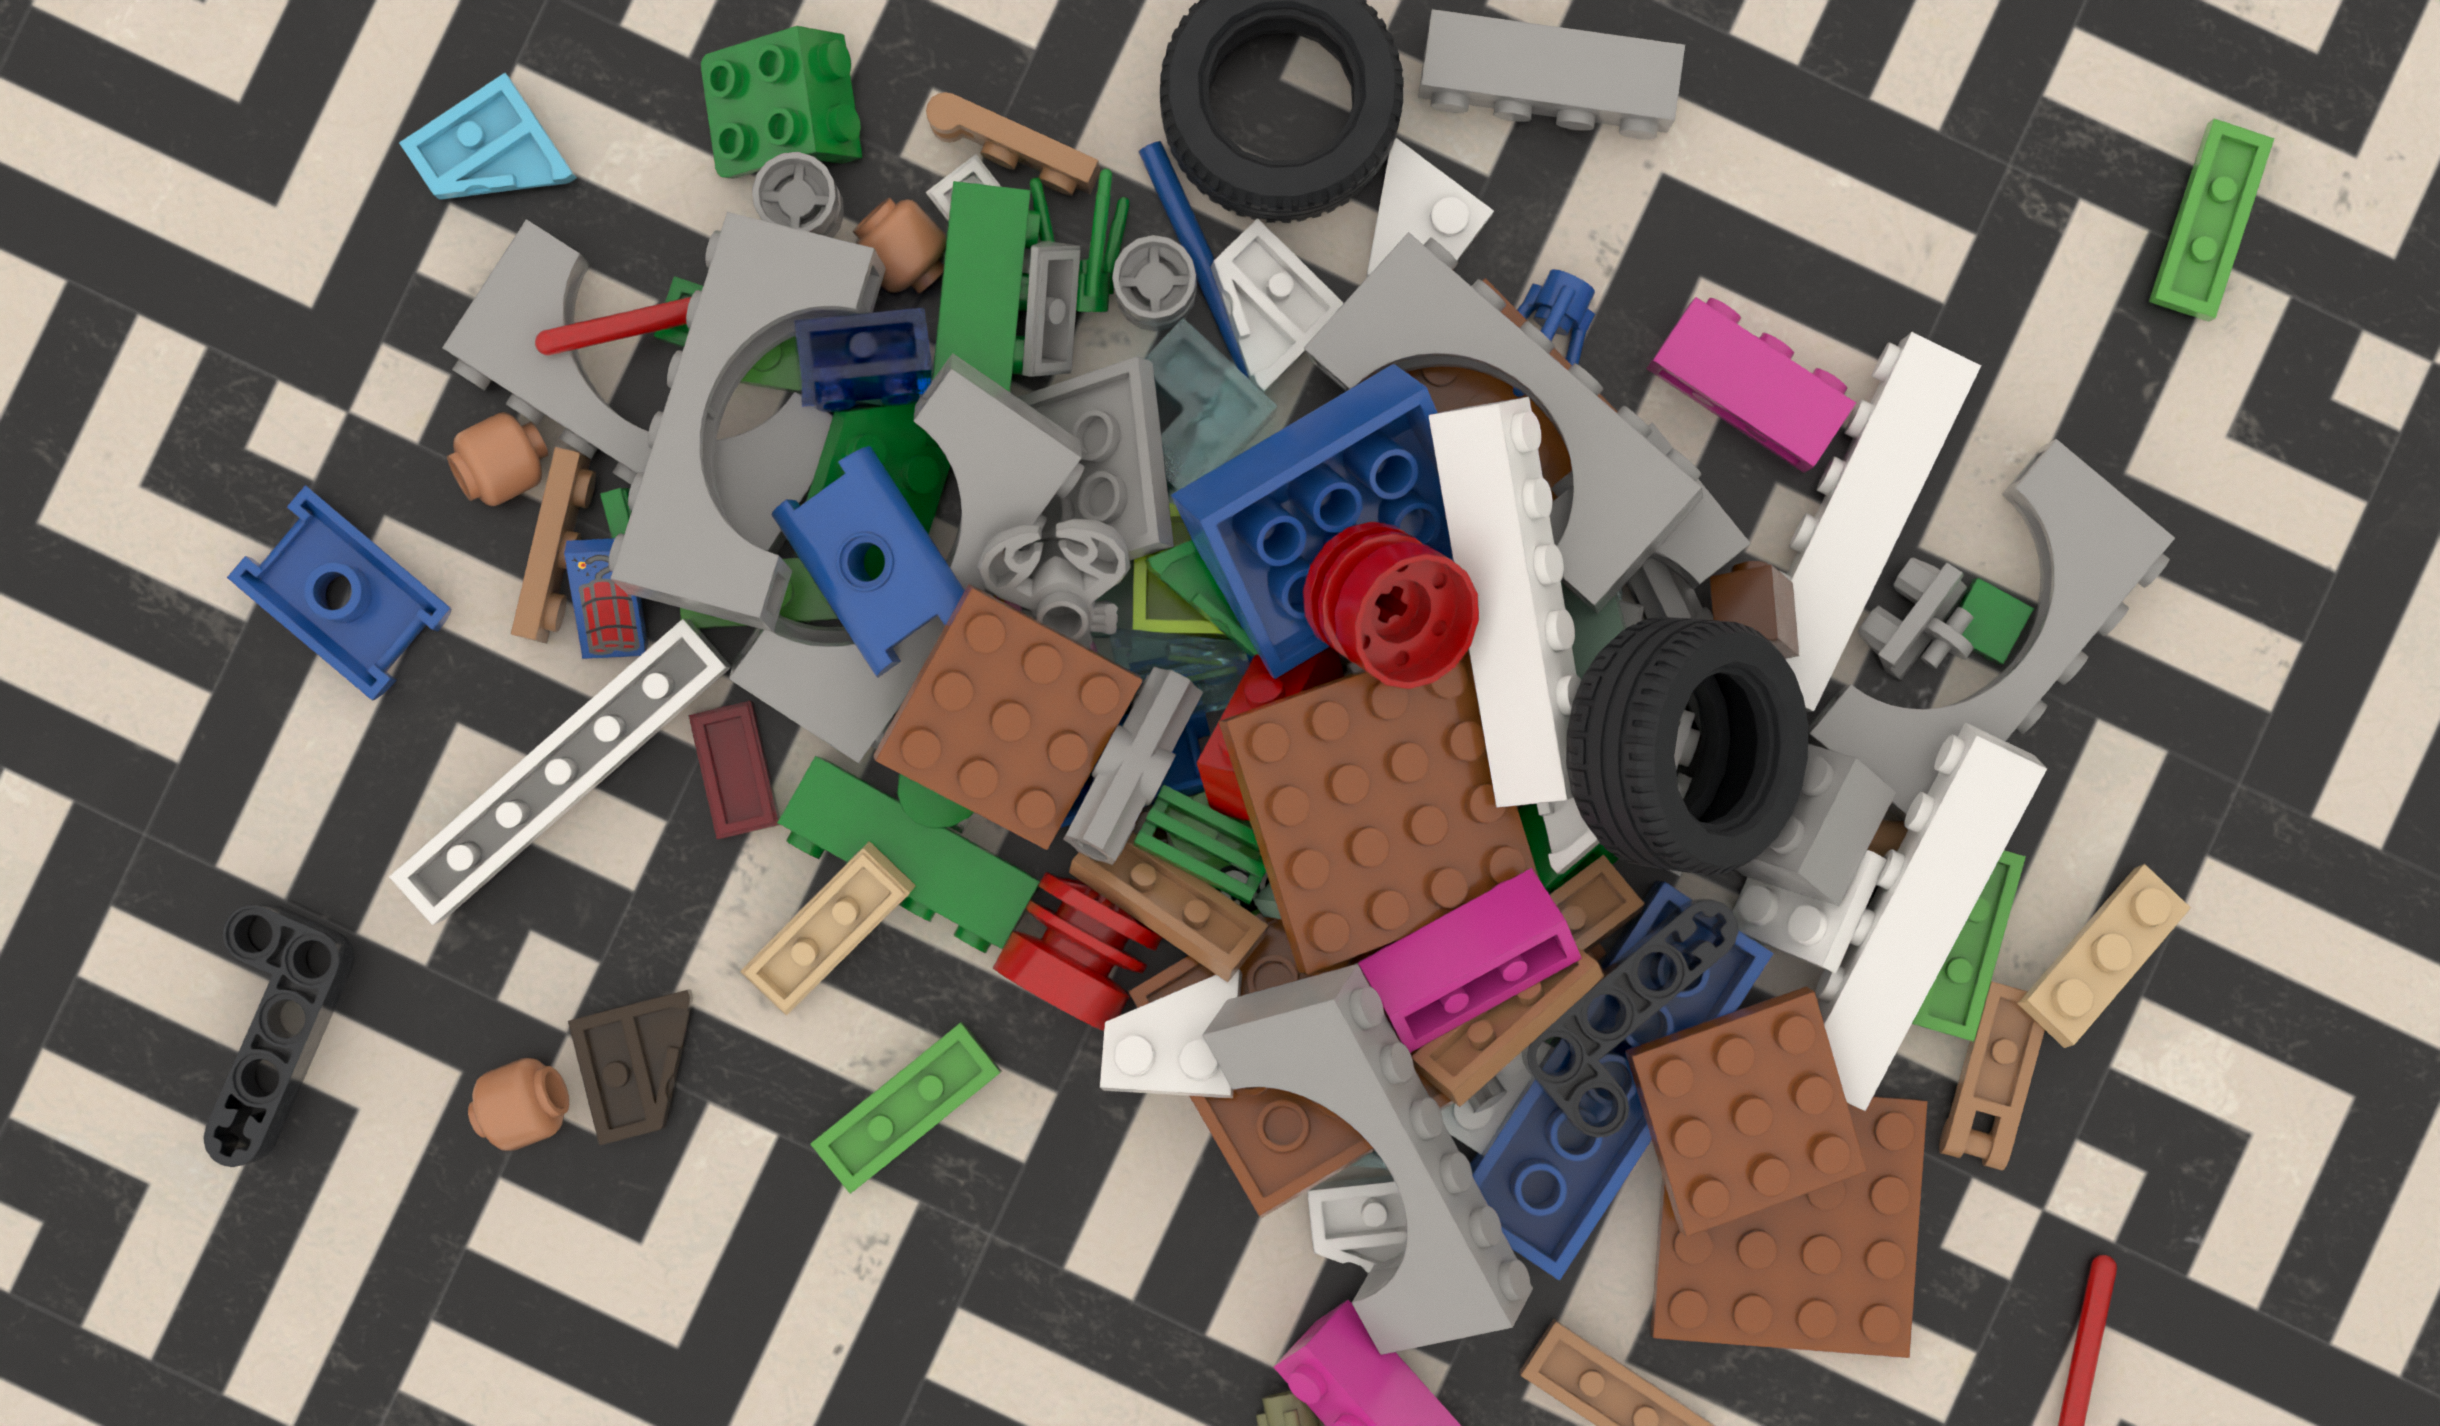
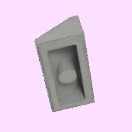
[1022,241,1080,377]

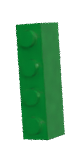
[925,181,1040,447]
[777,755,1041,953]

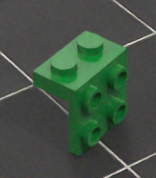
[701,26,862,179]

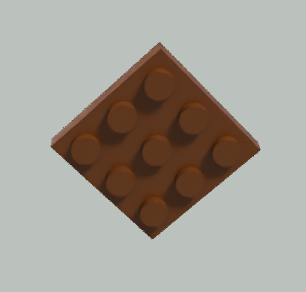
[873,584,1143,850]
[1625,986,1867,1237]

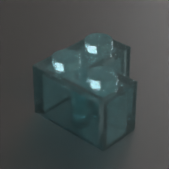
[1144,318,1277,493]

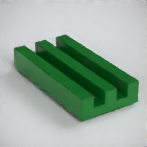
[1133,784,1266,904]

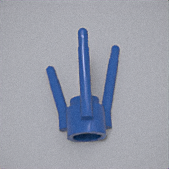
[1513,269,1595,397]

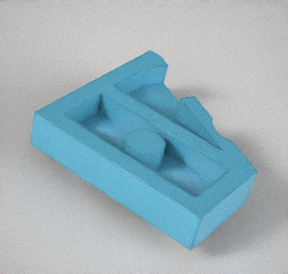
[399,73,577,200]

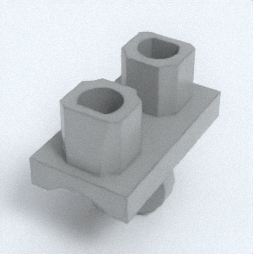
[1858,558,1974,681]

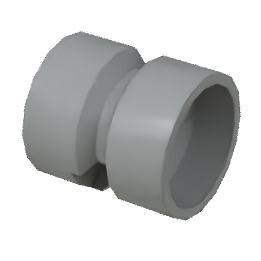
[752,152,845,238]
[1112,235,1197,331]

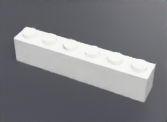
[1780,332,1981,713]
[1429,397,1581,807]
[389,619,732,925]
[1815,723,2047,1111]

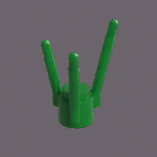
[1030,168,1130,312]

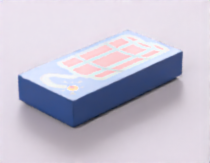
[564,538,648,659]

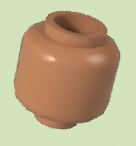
[853,197,947,293]
[447,412,548,506]
[468,1058,570,1151]

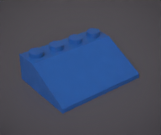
[1171,364,1454,679]

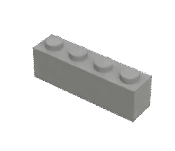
[1418,9,1685,139]

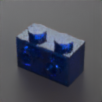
[794,308,932,412]

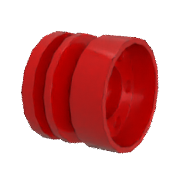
[1303,521,1479,689]
[993,871,1163,1031]

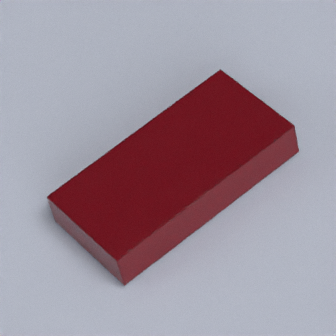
[688,701,780,839]

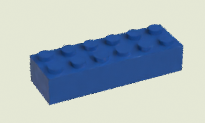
[1470,881,1774,1281]

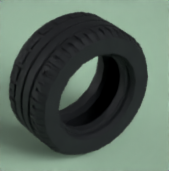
[1160,0,1404,223]
[1566,617,1808,875]

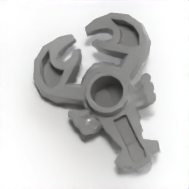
[978,519,1130,649]

